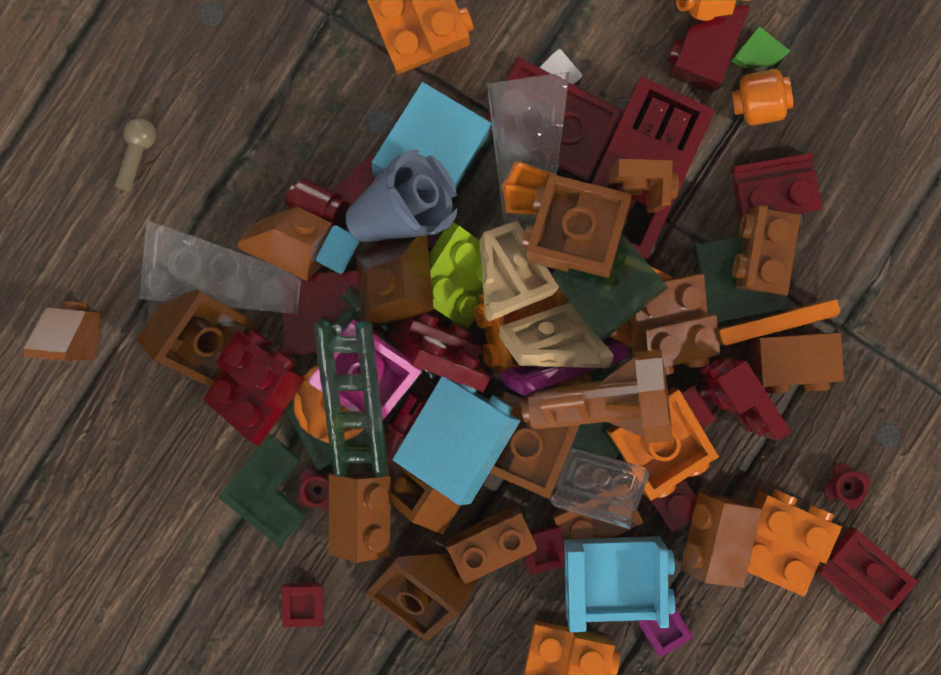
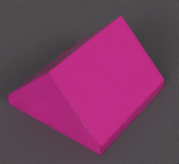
[308,320,422,428]

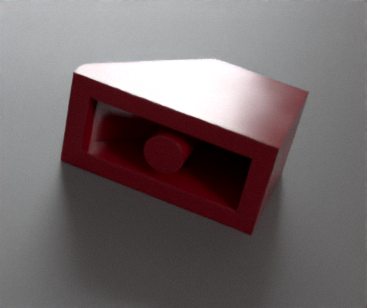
[666,5,750,93]

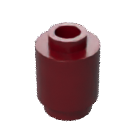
[285,179,348,228]

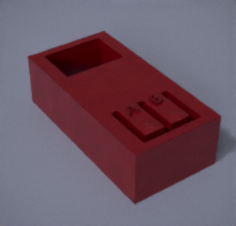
[590,76,715,262]

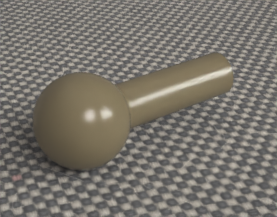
[115,118,156,191]

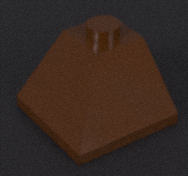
[356,236,434,330]
[136,289,261,387]
[364,553,481,642]

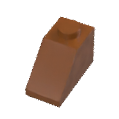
[237,207,332,281]
[23,301,101,361]
[374,463,461,534]

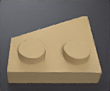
[479,220,559,321]
[499,303,614,368]

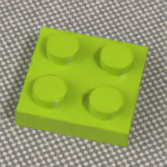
[429,222,483,328]

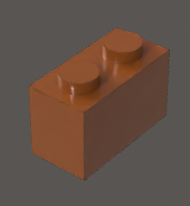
[749,333,844,394]
[328,471,390,563]
[680,493,762,588]

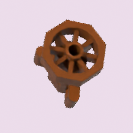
[521,349,673,443]

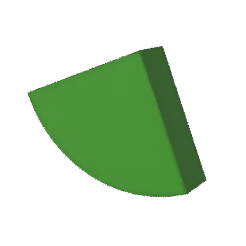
[731,26,790,68]

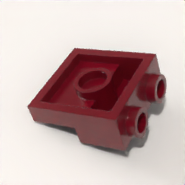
[388,312,491,392]
[203,330,306,446]
[698,357,791,441]

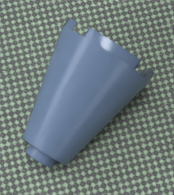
[346,150,457,242]

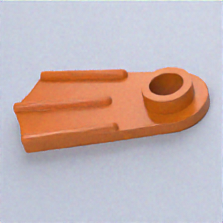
[502,161,561,215]

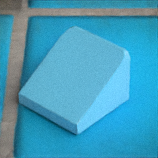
[316,226,359,274]

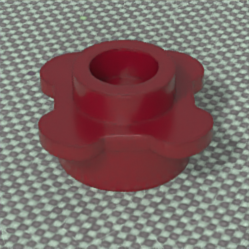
[823,463,871,509]
[297,468,335,511]

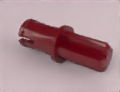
[373,391,428,469]

